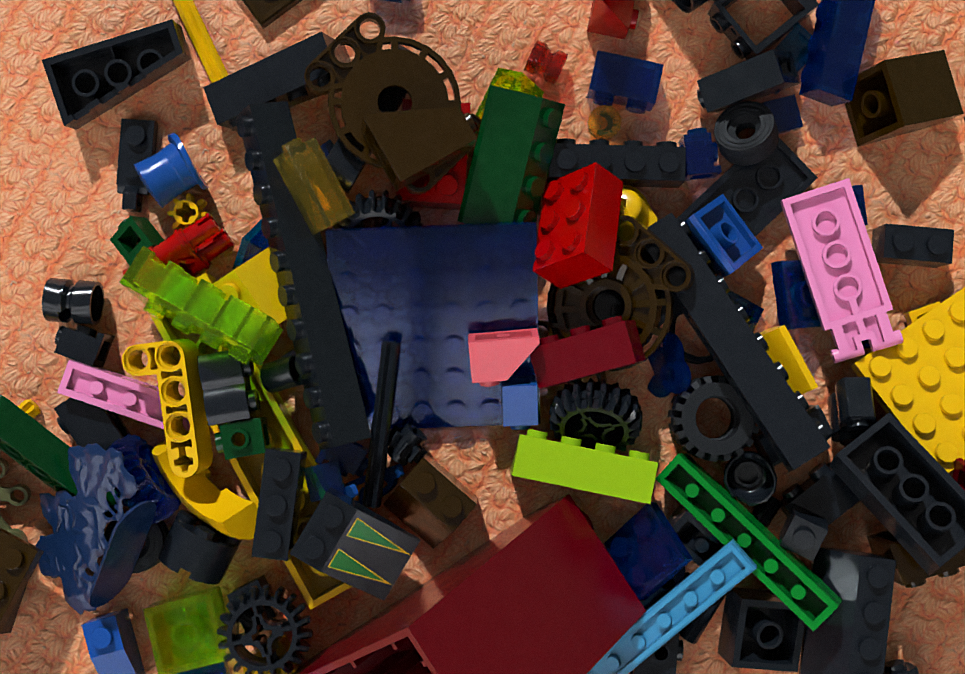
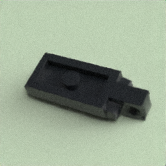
[116,119,158,213]

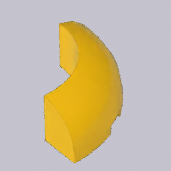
[152,439,258,540]

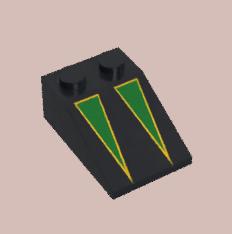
[290,486,420,600]

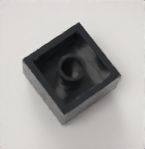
[717,587,805,672]

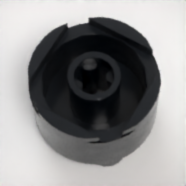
[158,510,242,585]

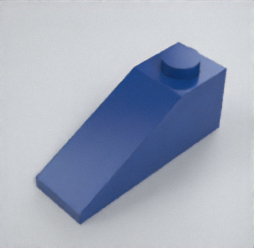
[82,608,145,674]

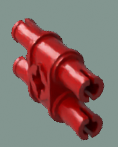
[122,213,235,302]

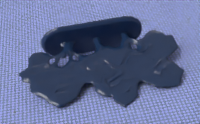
[36,443,157,615]

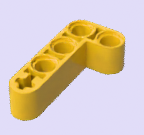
[122,339,213,478]

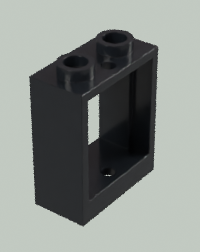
[708,0,819,60]

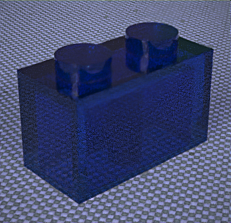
[586,50,664,114]

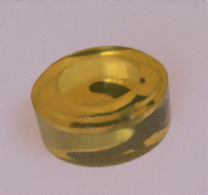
[587,105,621,140]

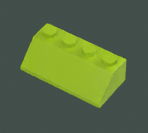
[510,429,658,504]

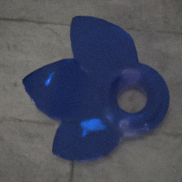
[647,331,691,398]

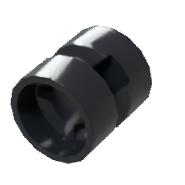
[42,278,104,325]

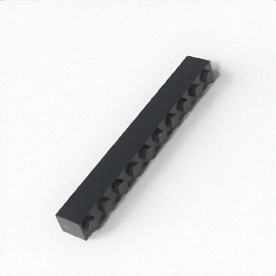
[236,101,372,450]

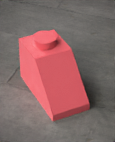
[468,328,540,387]

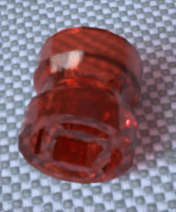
[524,40,568,85]

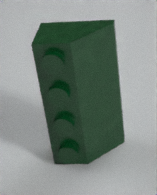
[457,85,565,238]

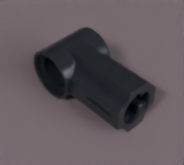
[260,349,303,393]

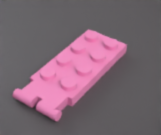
[780,178,903,364]

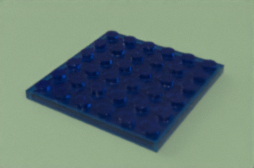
[326,222,541,430]

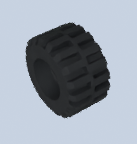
[668,375,759,462]

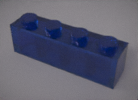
[799,0,875,106]

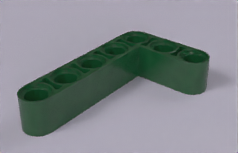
[0,395,126,518]

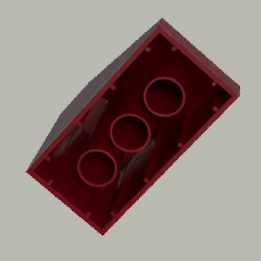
[292,494,646,674]

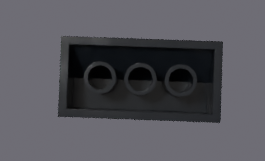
[799,547,896,674]

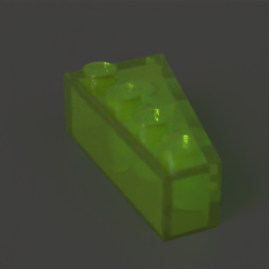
[119,246,283,366]

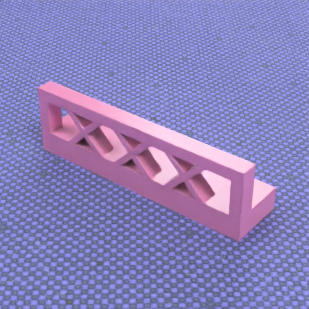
[57,360,190,432]

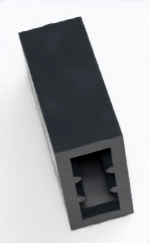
[697,49,801,113]

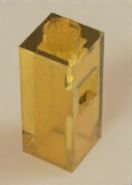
[273,137,355,235]

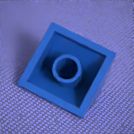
[684,194,763,278]

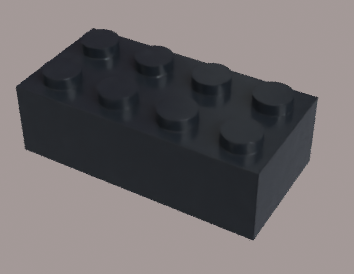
[829,412,965,576]

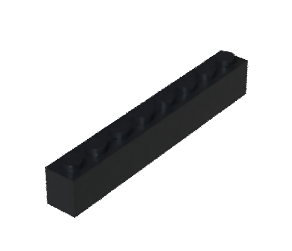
[643,212,830,472]

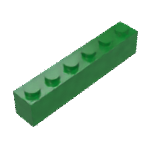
[655,453,842,632]

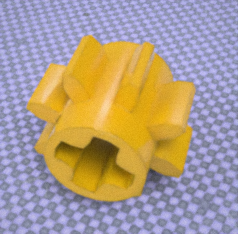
[167,193,212,229]

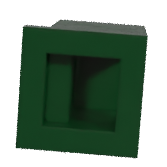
[110,216,164,266]
[215,417,271,460]

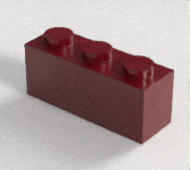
[530,315,646,389]

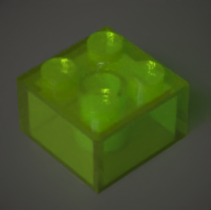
[143,586,230,674]

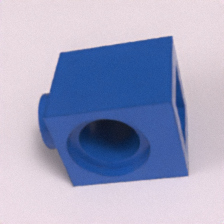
[501,375,538,430]

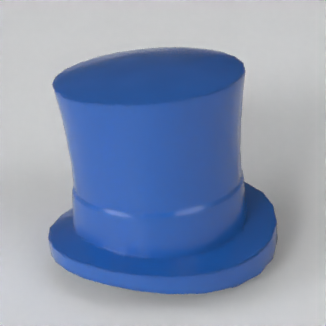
[134,133,209,208]

